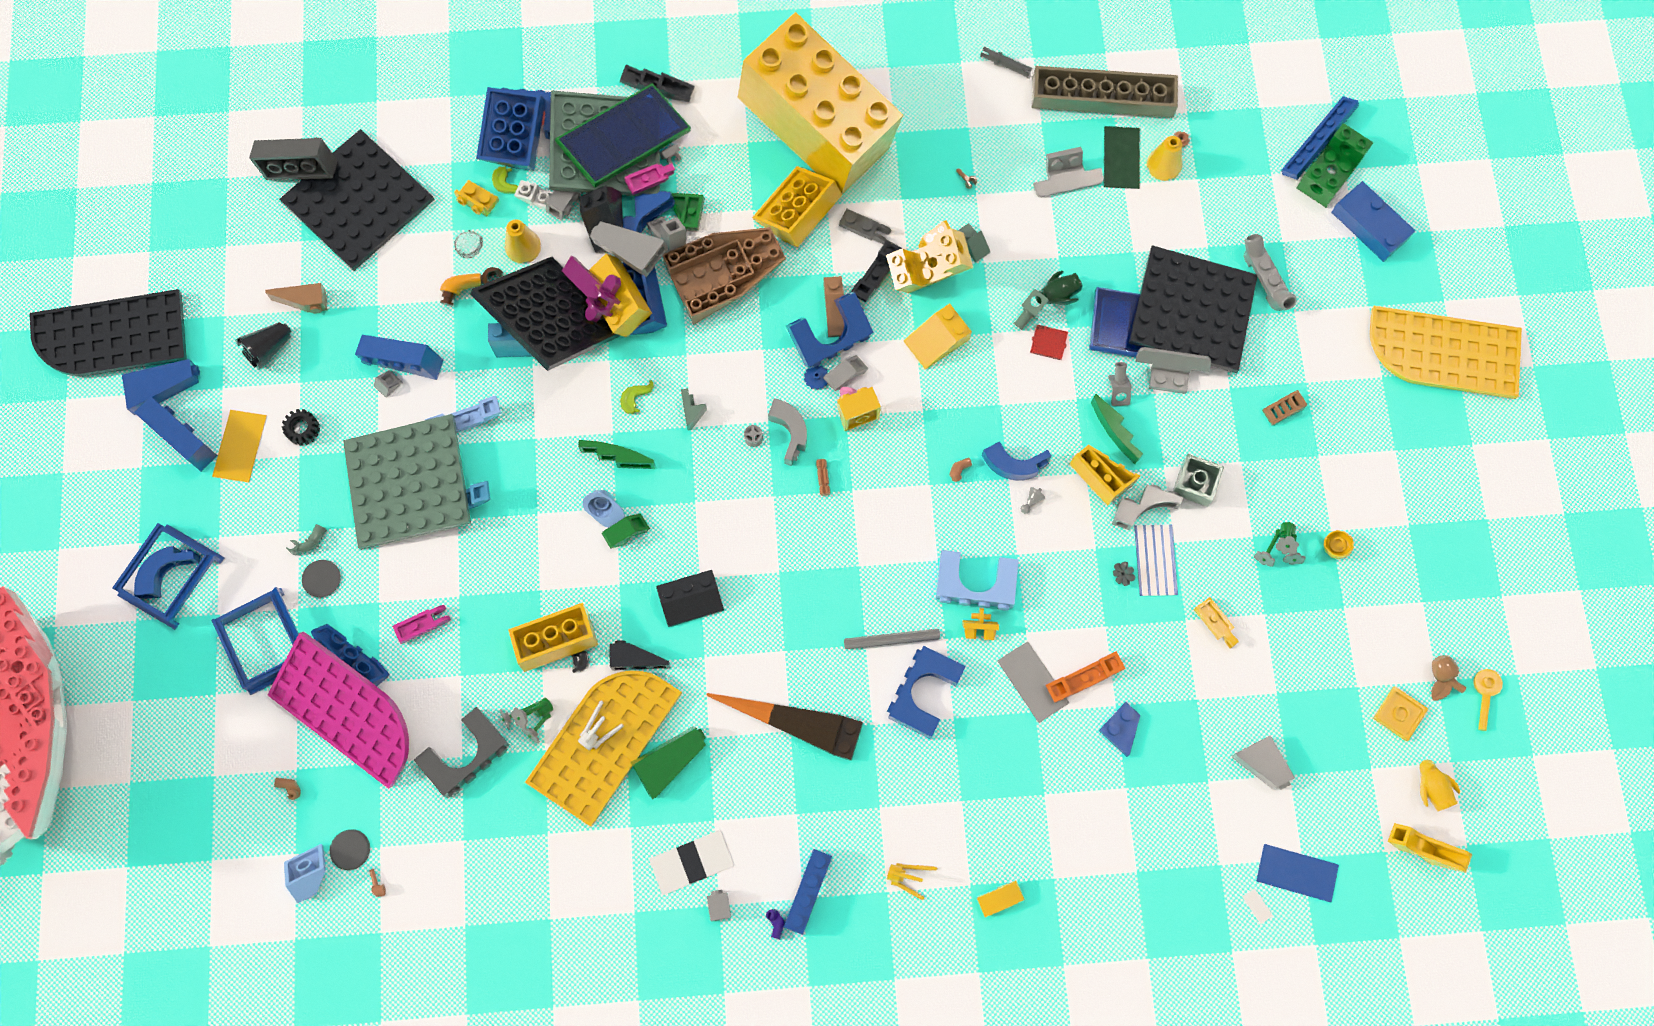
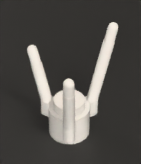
[578,701,623,751]

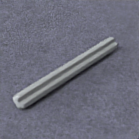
[844,628,940,649]

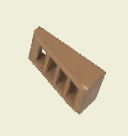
[1262,390,1307,426]

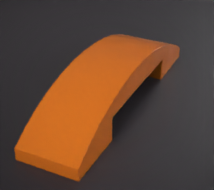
[1045,651,1126,703]

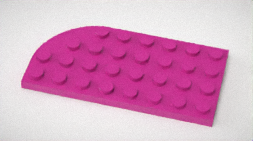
[267,631,409,789]

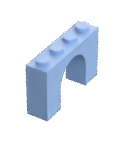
[935,550,1019,611]

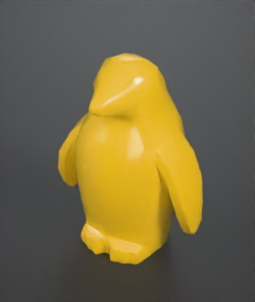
[1419,759,1460,811]

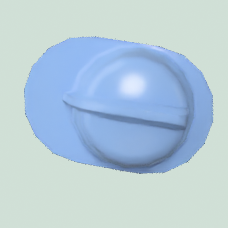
[582,490,625,528]

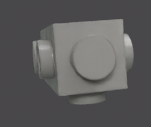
[545,190,581,221]

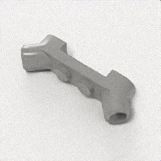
[1243,234,1297,311]

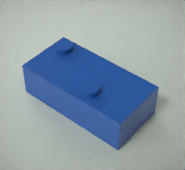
[1331,181,1416,262]
[134,396,218,472]

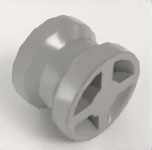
[744,425,763,447]

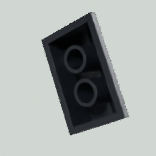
[656,569,724,627]

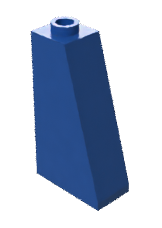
[122,359,200,415]

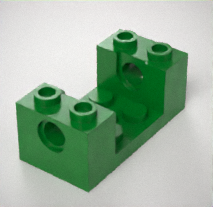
[1296,123,1374,208]

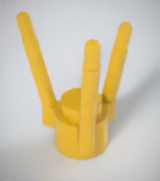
[887,863,937,900]

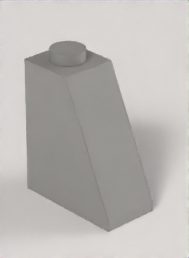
[1231,735,1295,790]

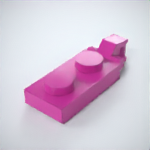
[624,163,675,195]

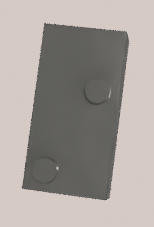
[249,137,338,180]

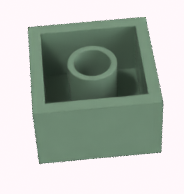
[1173,453,1224,507]

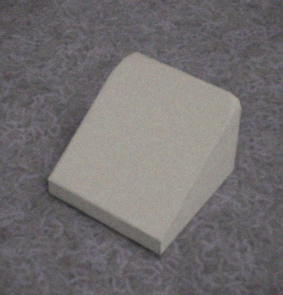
[374,370,402,397]

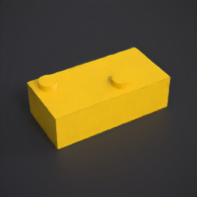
[589,253,652,337]
[508,602,599,672]

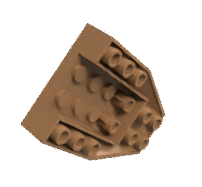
[662,227,786,325]

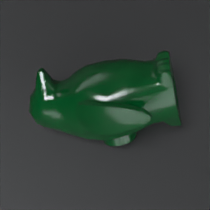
[1035,270,1082,305]

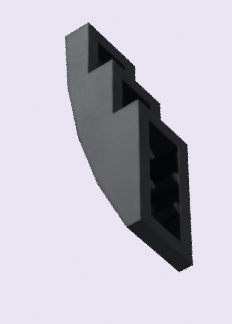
[619,64,695,103]

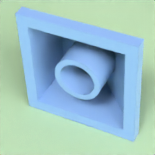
[284,844,326,904]

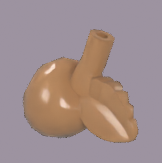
[1431,655,1466,701]

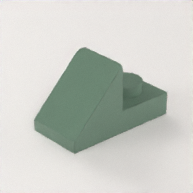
[958,223,991,262]
[681,388,707,431]

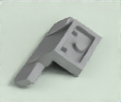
[1033,147,1104,197]
[1136,347,1211,394]

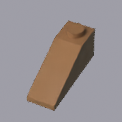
[823,276,844,338]
[265,283,328,314]

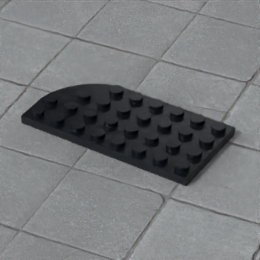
[29,289,187,377]

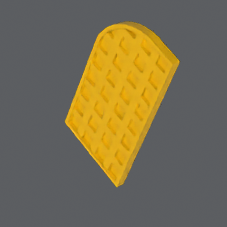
[1369,306,1522,399]
[525,671,682,827]

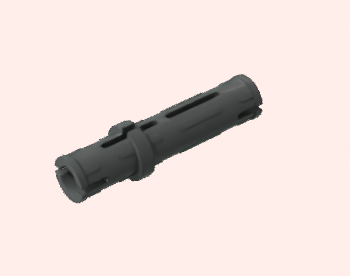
[980,46,1033,78]

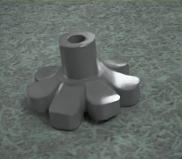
[1113,561,1136,586]

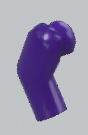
[766,909,785,940]

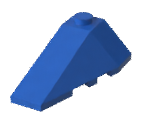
[311,624,390,686]

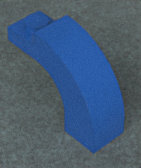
[981,441,1052,481]
[134,546,200,600]

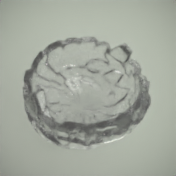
[454,230,484,259]

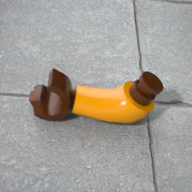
[439,267,504,306]

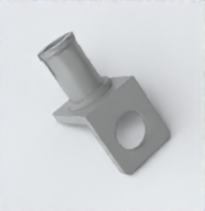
[1108,362,1132,406]

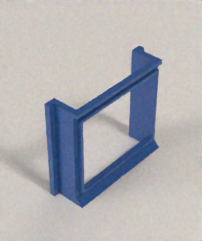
[112,523,225,630]
[211,587,299,695]

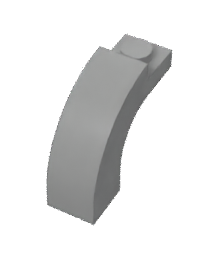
[647,217,686,253]
[768,398,807,466]

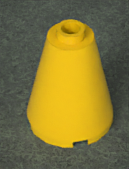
[1146,136,1183,181]
[504,219,541,263]

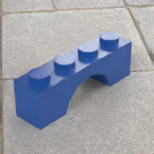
[784,849,832,935]

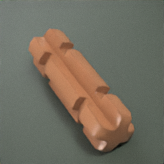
[816,459,830,496]

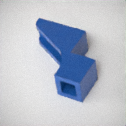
[623,191,675,233]

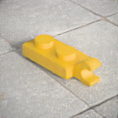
[1193,597,1239,649]

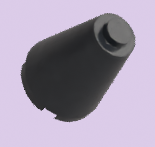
[235,322,292,370]

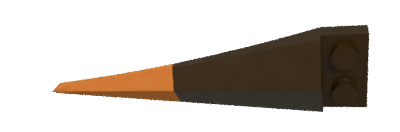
[706,693,864,761]

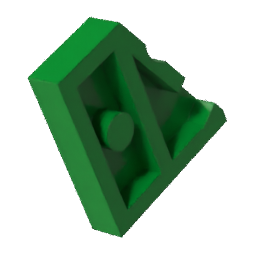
[671,193,705,231]

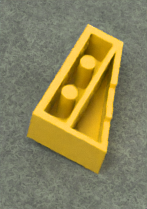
[1069,444,1140,506]

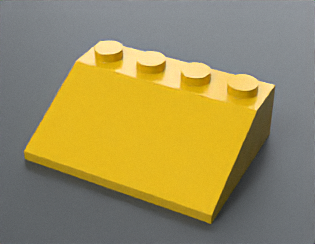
[752,166,842,247]

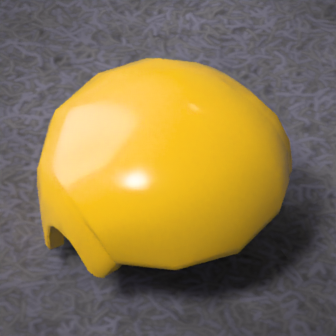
[1324,530,1354,559]

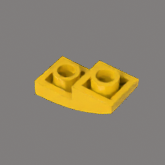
[977,880,1024,917]

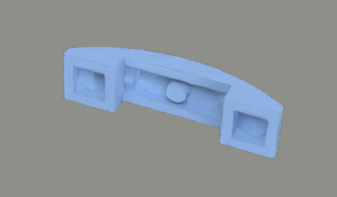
[425,395,501,432]

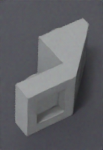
[823,355,868,391]

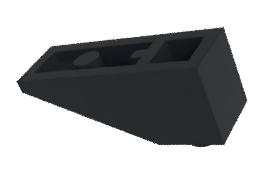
[609,640,671,671]

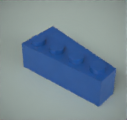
[355,334,444,380]

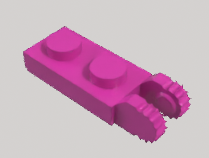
[392,605,451,645]

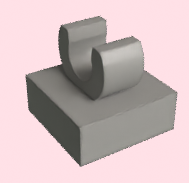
[660,143,681,164]

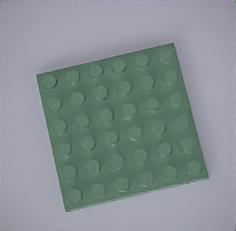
[549,90,660,196]
[343,414,471,550]

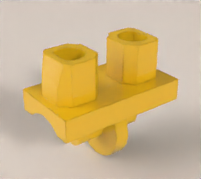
[962,608,999,640]

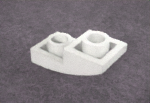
[514,180,553,210]

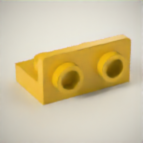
[454,180,499,217]

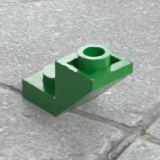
[601,513,650,549]

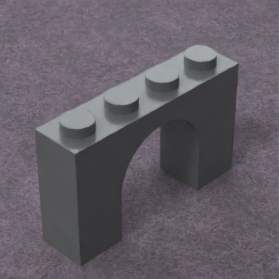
[414,707,510,798]

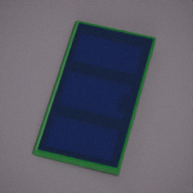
[555,84,691,188]

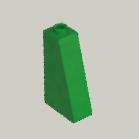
[631,726,706,800]

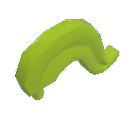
[492,166,518,194]
[620,380,654,414]

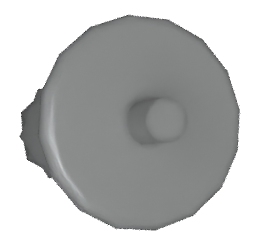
[1020,487,1045,514]

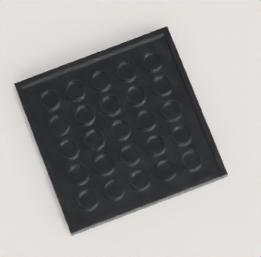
[279,129,435,272]
[1129,245,1258,374]
[470,256,621,371]

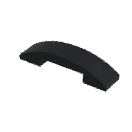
[851,240,903,302]

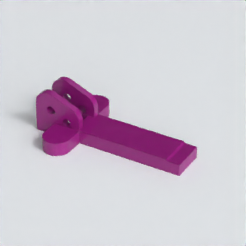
[562,256,621,322]

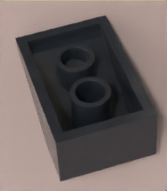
[580,185,623,253]

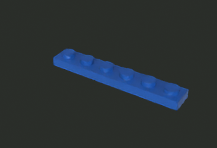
[1281,96,1359,180]

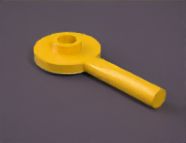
[1473,669,1503,731]

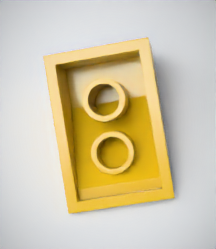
[903,303,972,370]

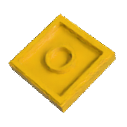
[1372,686,1428,742]

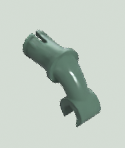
[286,524,327,556]

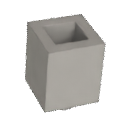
[706,889,732,922]

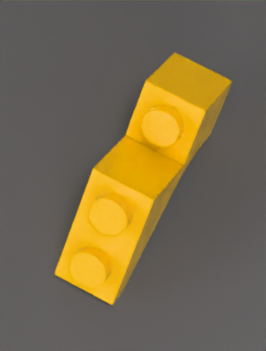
[1387,823,1473,873]

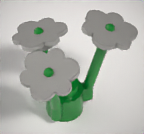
[1254,522,1306,567]
[500,697,554,744]

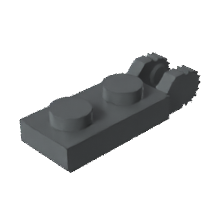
[839,208,892,244]

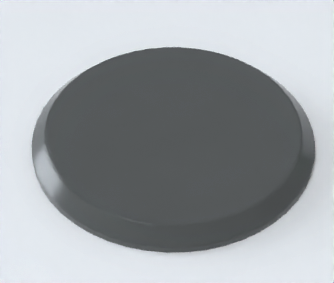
[301,560,341,597]
[329,829,370,870]

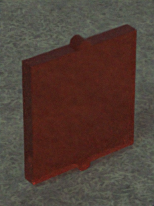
[1030,324,1068,361]

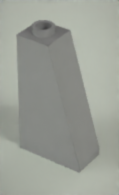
[590,222,668,277]

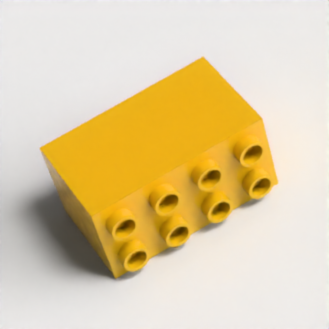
[737,12,903,195]

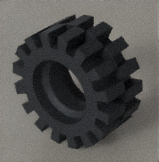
[281,409,320,446]

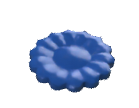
[804,366,828,390]

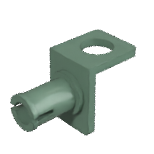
[1013,289,1049,330]

